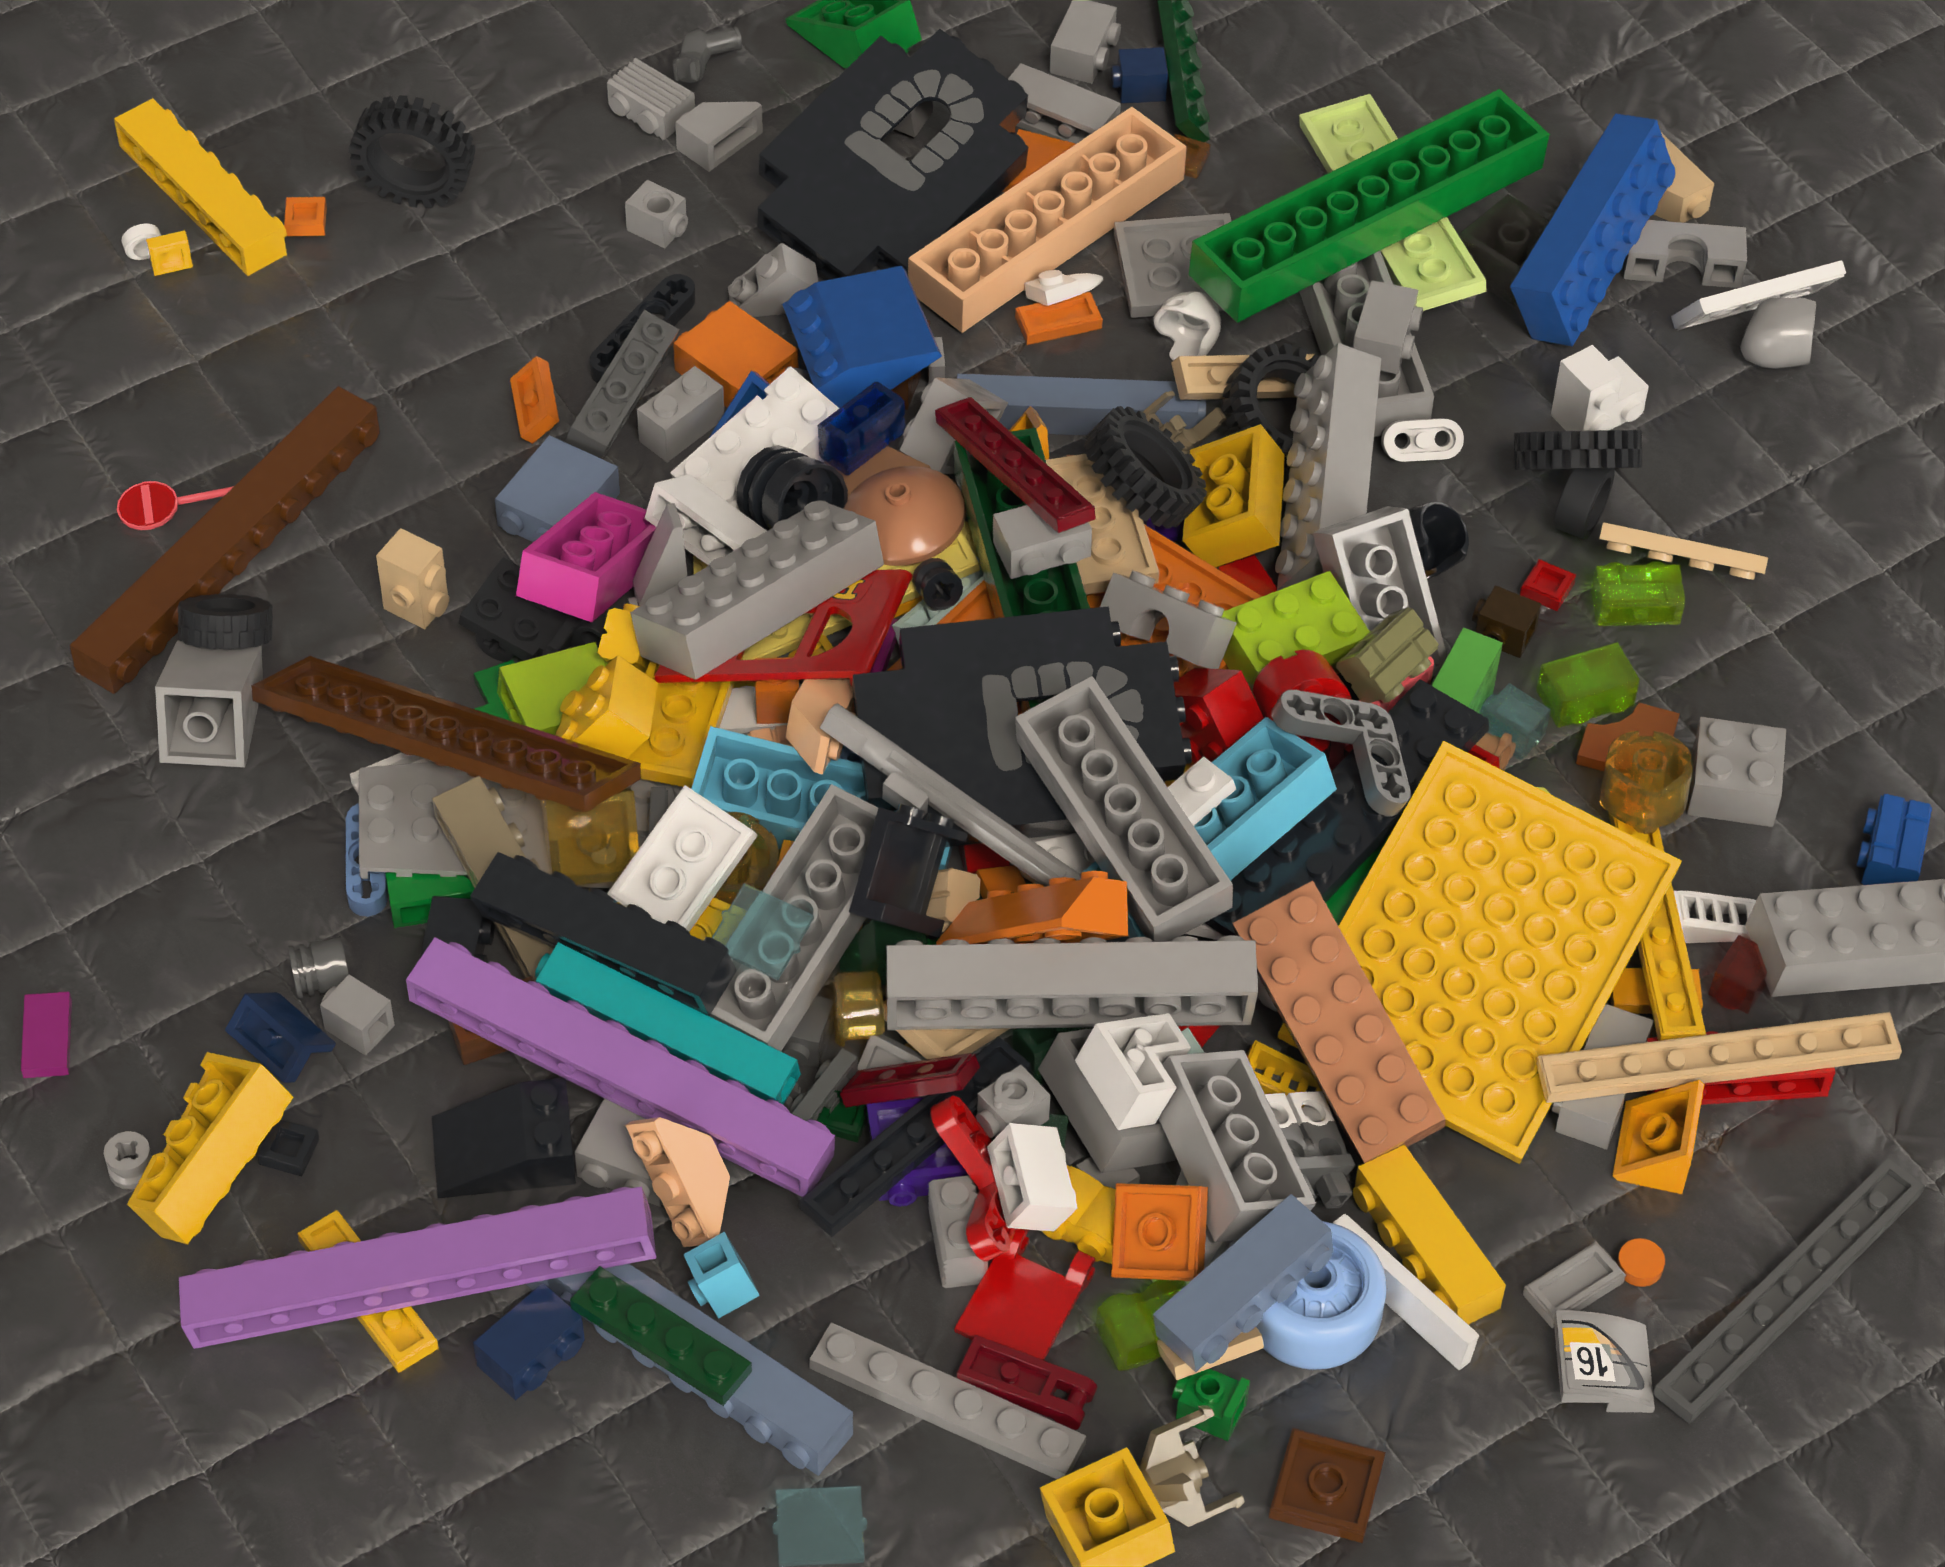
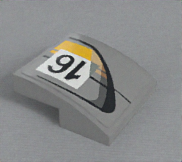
[1554,1310,1655,1413]

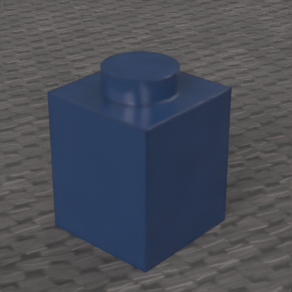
[1111,47,1168,103]

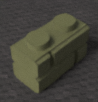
[1336,607,1439,703]

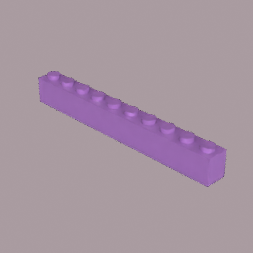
[406,937,835,1197]
[179,1186,656,1349]

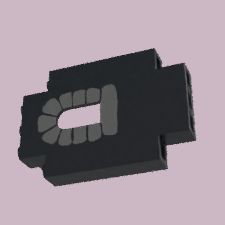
[757,29,1029,280]
[852,606,1192,847]

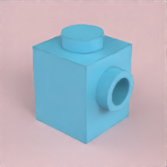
[683,1232,760,1318]

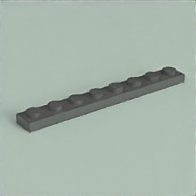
[1653,1158,1925,1424]

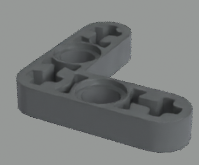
[1271,690,1411,817]

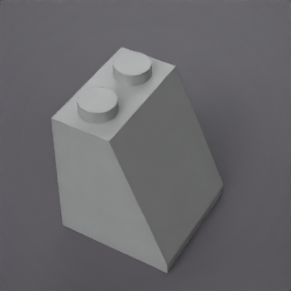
[155,640,263,768]

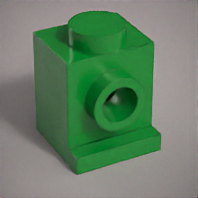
[1172,1368,1250,1441]

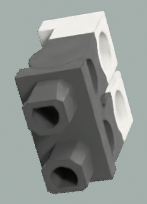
[1265,1091,1355,1209]

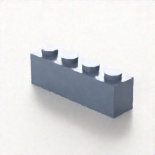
[1153,1194,1333,1372]

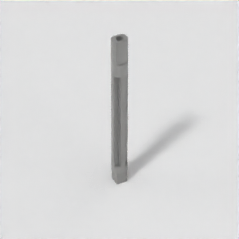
[820,703,1081,887]

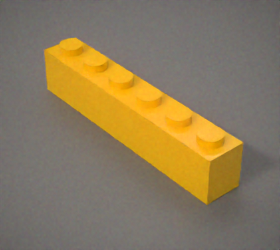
[114,98,287,276]

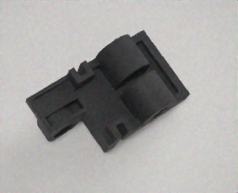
[458,557,607,662]

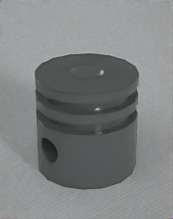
[288,936,349,999]

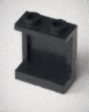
[849,804,968,938]

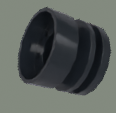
[737,445,848,531]

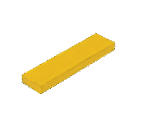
[297,1210,439,1373]

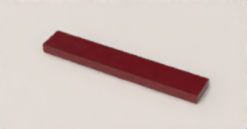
[935,397,1096,533]

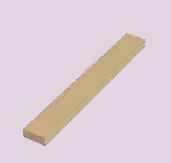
[1536,1012,1902,1103]

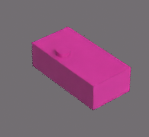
[516,492,656,622]

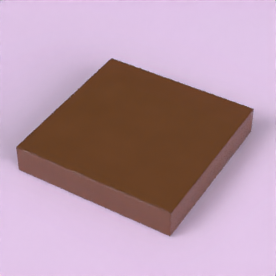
[1269,1428,1386,1543]

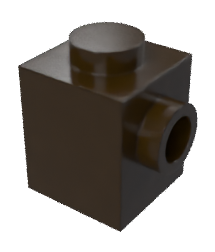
[1472,585,1541,658]

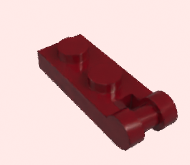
[957,1335,1098,1430]

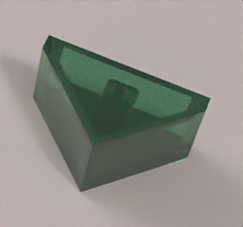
[839,919,928,992]

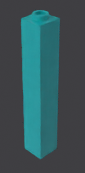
[535,942,801,1105]

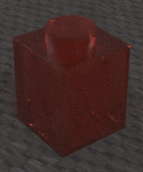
[1708,935,1767,1014]

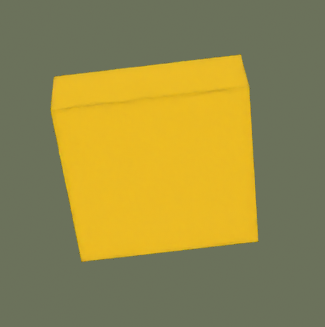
[146,230,193,276]

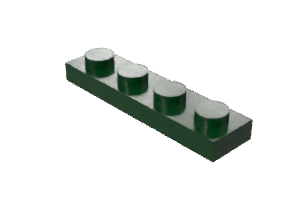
[570,1266,752,1406]

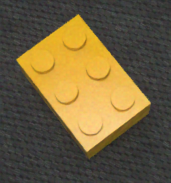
[1182,424,1285,567]

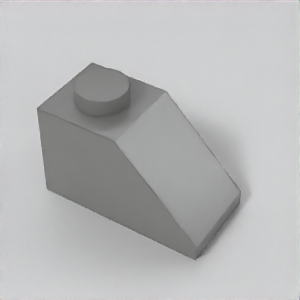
[675,102,763,172]

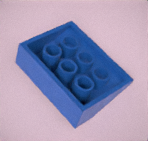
[782,266,942,418]

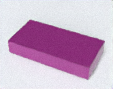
[21,992,72,1078]

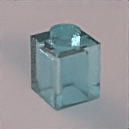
[1480,683,1551,760]

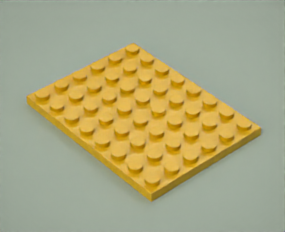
[1278,741,1682,1164]

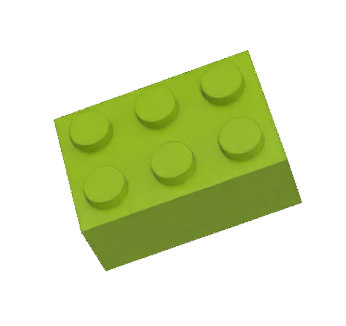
[1222,571,1370,698]

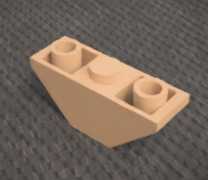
[785,678,855,775]
[625,1117,730,1247]

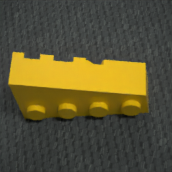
[127,1052,294,1245]

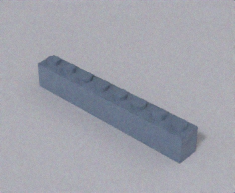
[526,1264,853,1476]

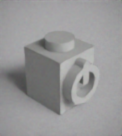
[976,1065,1050,1138]

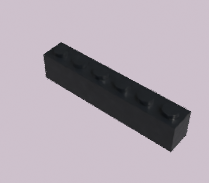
[470,852,736,1016]

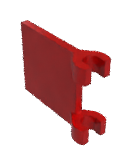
[954,1229,1096,1360]

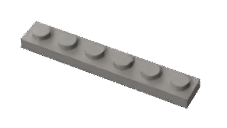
[809,1322,1086,1479]

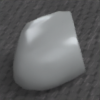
[1740,298,1816,369]

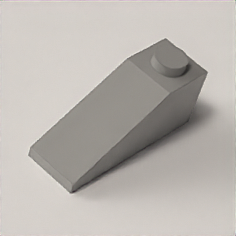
[627,503,687,606]

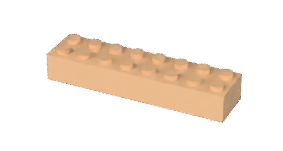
[908,107,1187,333]

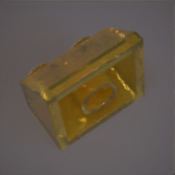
[541,787,639,885]

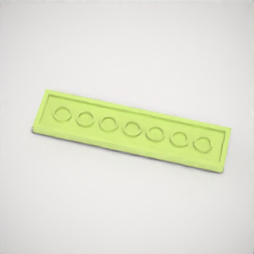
[1299,94,1487,311]

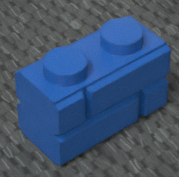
[1856,794,1932,885]

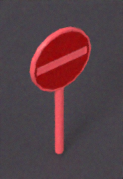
[117,481,234,530]

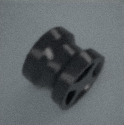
[912,558,963,610]

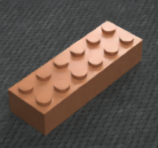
[1233,881,1445,1165]

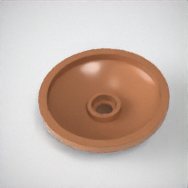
[843,466,966,566]

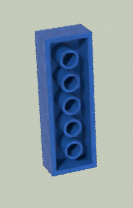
[1510,113,1676,347]

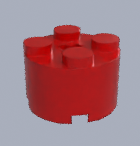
[1253,649,1353,752]

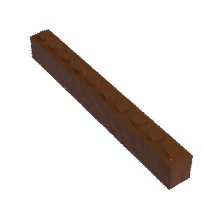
[69,386,380,694]

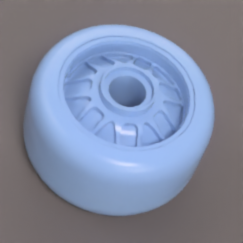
[1256,1221,1387,1370]

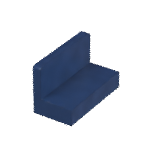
[225,992,336,1083]

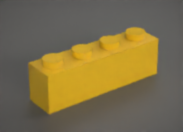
[1353,1144,1506,1325]

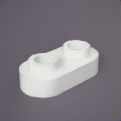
[1381,418,1464,462]

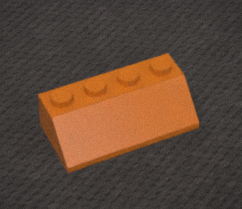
[936,871,1128,945]

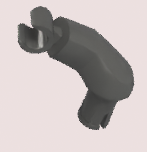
[673,26,742,83]

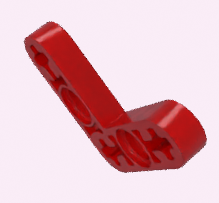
[931,1095,1016,1261]

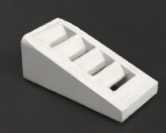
[1674,891,1756,943]

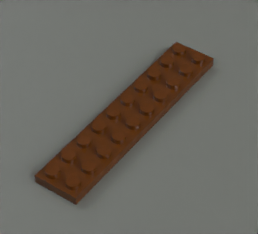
[251,656,641,812]

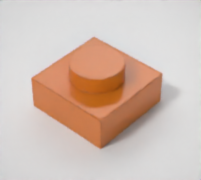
[284,197,327,236]

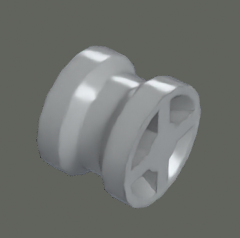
[103,1131,152,1190]

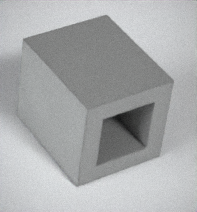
[320,975,395,1056]

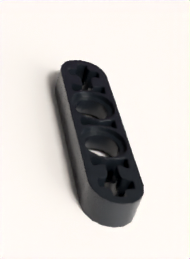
[590,274,696,383]

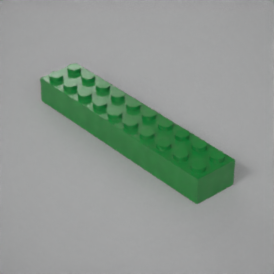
[1188,89,1550,323]

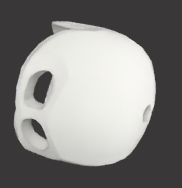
[1153,291,1221,361]

